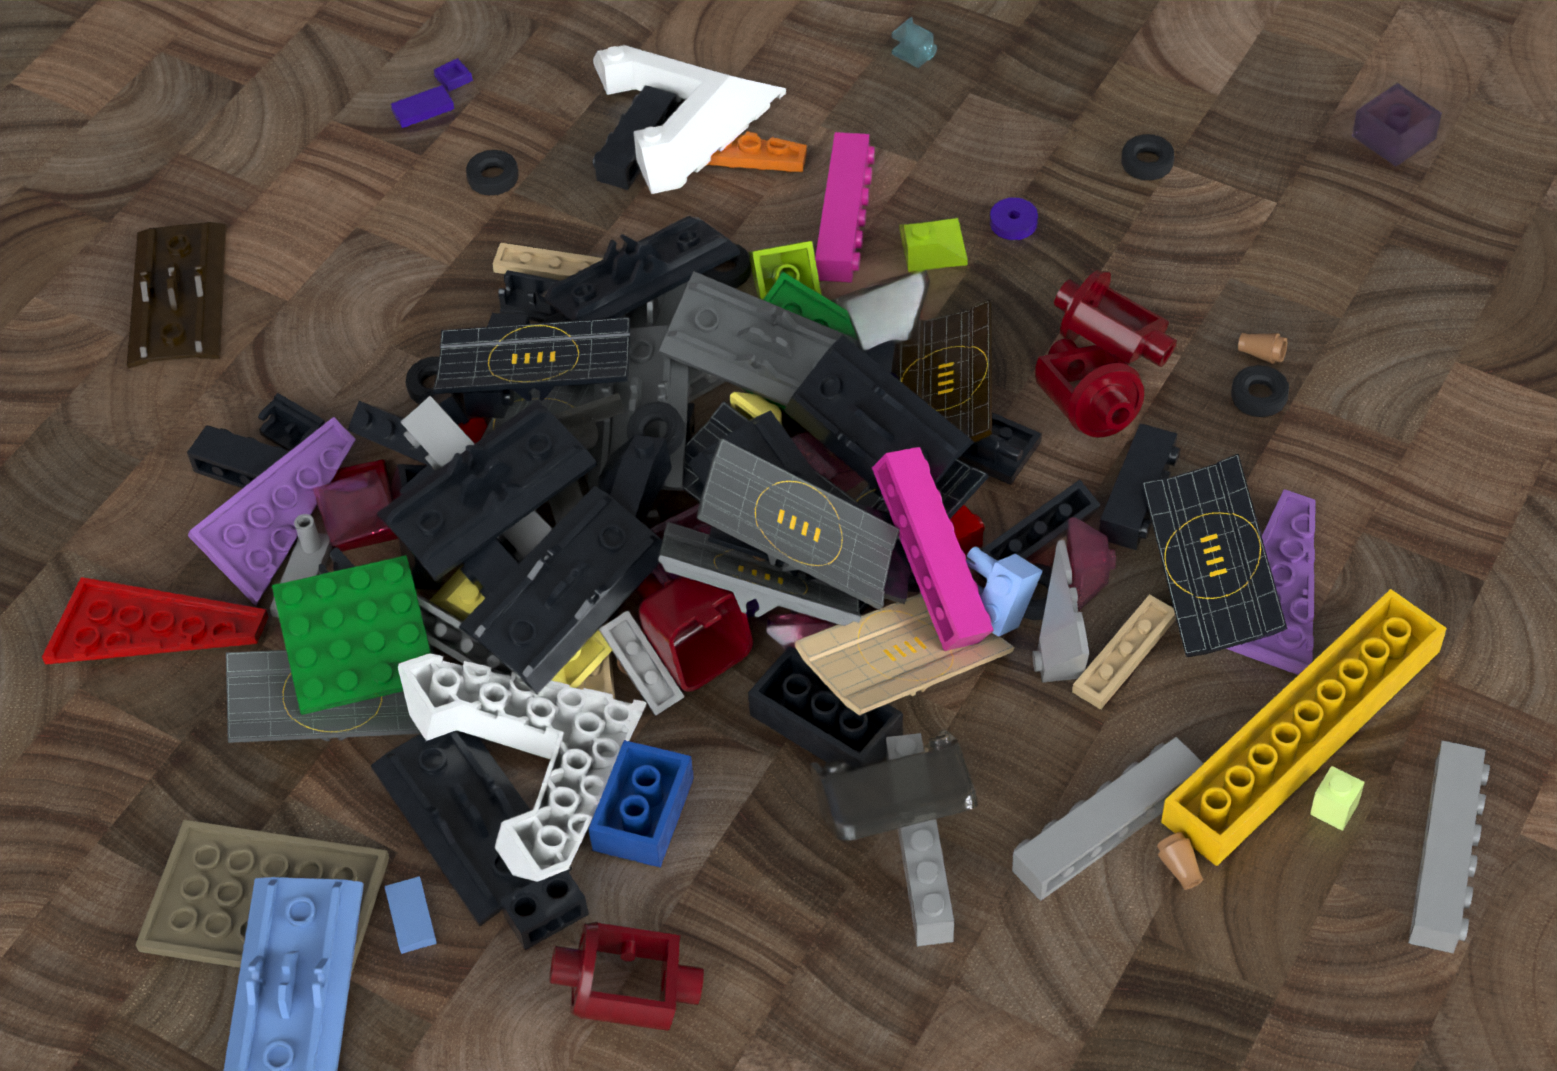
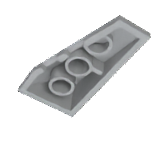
[1032,540,1089,683]

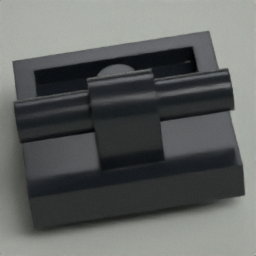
[957,412,1042,485]

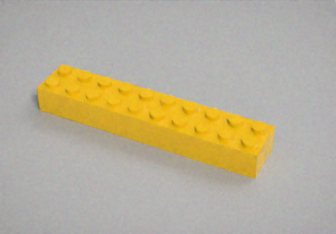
[1161,589,1447,866]

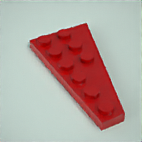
[42,577,269,665]

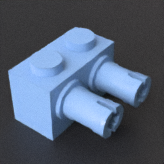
[966,547,1043,637]

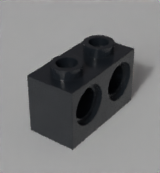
[500,870,589,950]

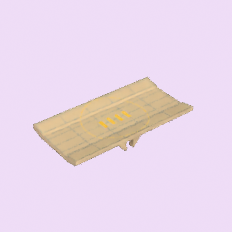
[795,594,1014,715]

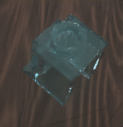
[892,16,937,68]

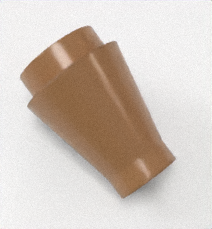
[1238,333,1287,364]
[1157,832,1204,890]

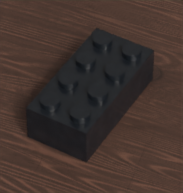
[748,646,903,784]

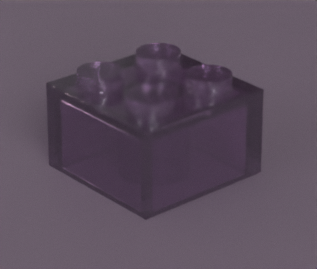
[1352,83,1442,166]

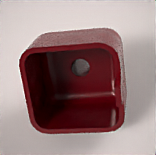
[637,575,753,692]

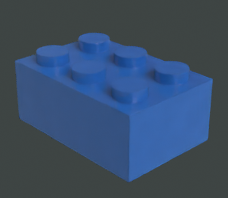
[588,740,694,868]

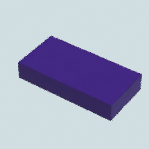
[390,85,454,128]

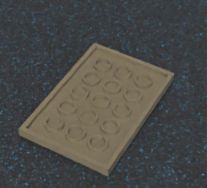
[136,820,390,975]

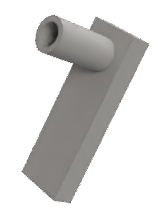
[270,514,334,617]
[599,611,684,716]

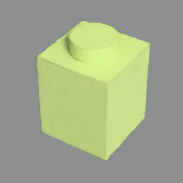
[1310,766,1365,831]

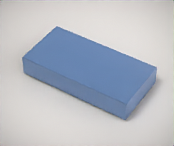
[385,876,437,954]

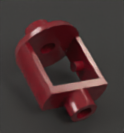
[1054,270,1177,367]
[1035,338,1144,438]
[549,921,704,1031]

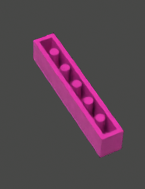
[815,132,875,283]
[872,447,994,651]

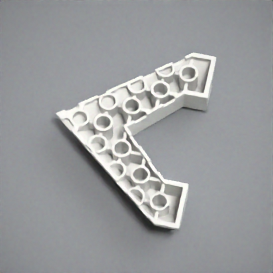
[593,46,786,194]
[398,653,647,882]

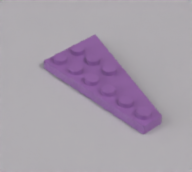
[188,417,356,606]
[1227,489,1315,675]

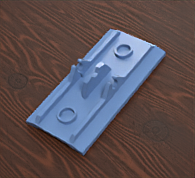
[224,877,364,1071]

